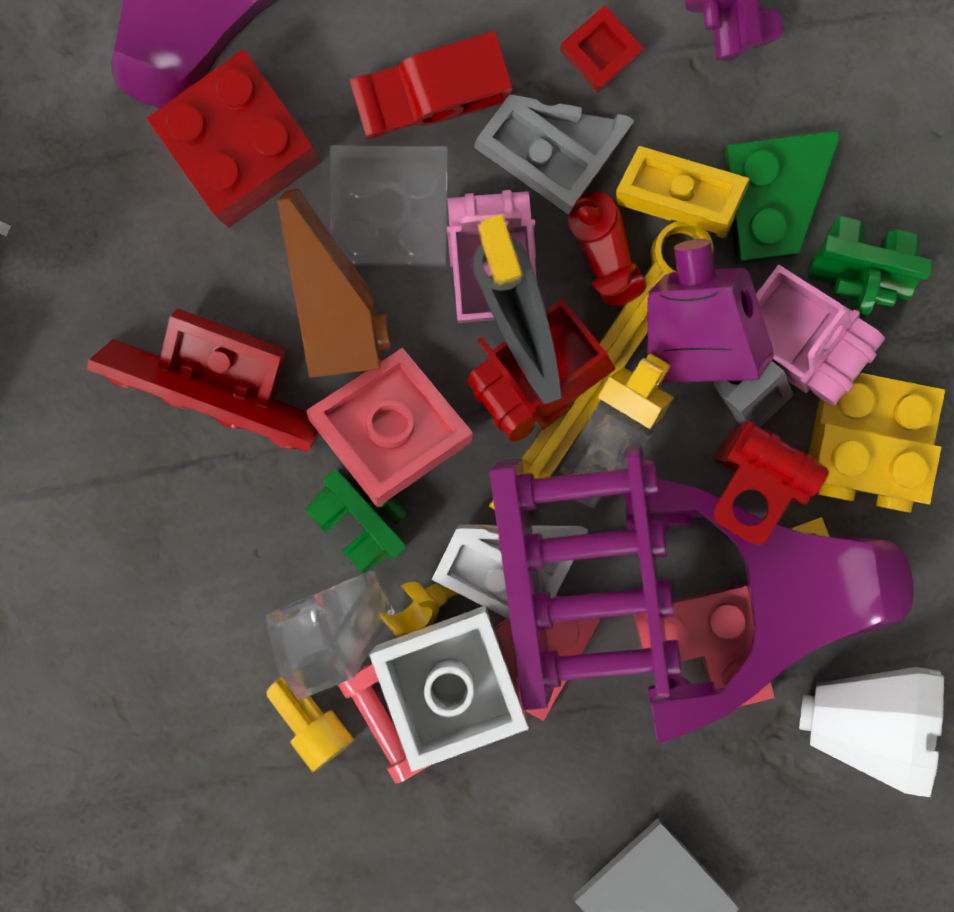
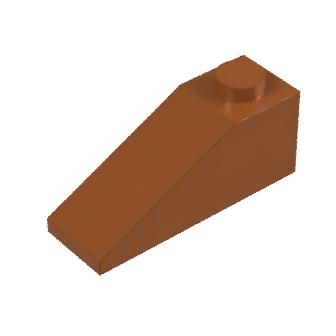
[277,189,392,378]

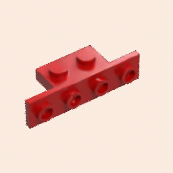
[87,308,320,453]

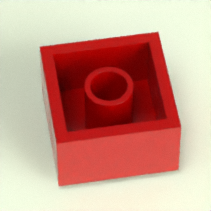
[146,49,321,228]

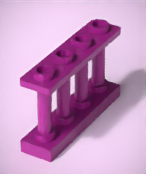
[489,445,682,710]

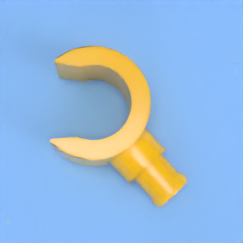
[380,581,458,637]

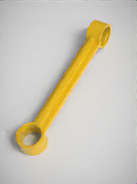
[489,221,714,511]

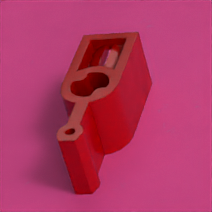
[349,31,512,140]

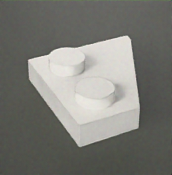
[432,524,588,620]

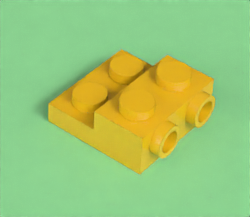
[808,373,945,513]

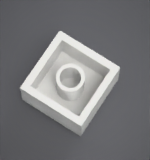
[369,605,529,771]

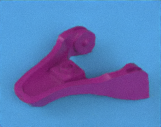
[111,0,277,108]
[624,480,914,744]

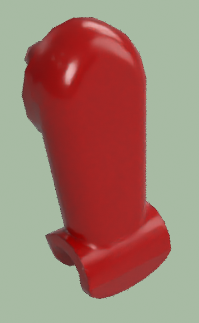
[568,191,647,307]

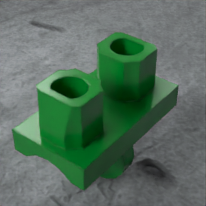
[807,216,932,318]
[305,468,409,574]

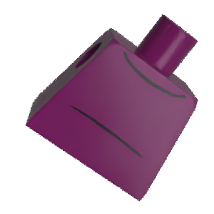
[647,239,774,383]

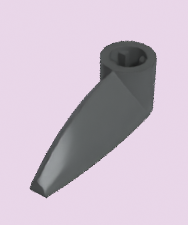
[473,237,561,405]

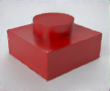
[560,5,644,93]

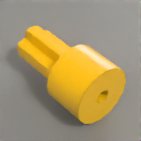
[266,673,355,773]

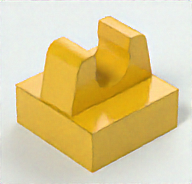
[598,353,674,429]

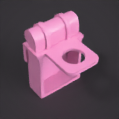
[447,190,537,323]
[756,265,885,406]

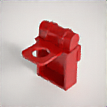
[467,298,615,442]
[713,421,829,545]

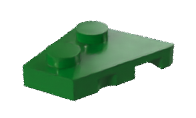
[723,131,839,263]

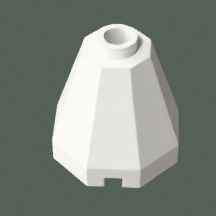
[799,667,944,797]

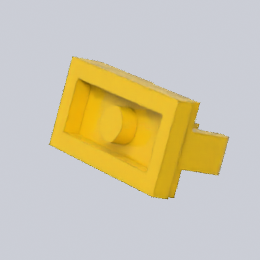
[616,146,749,238]

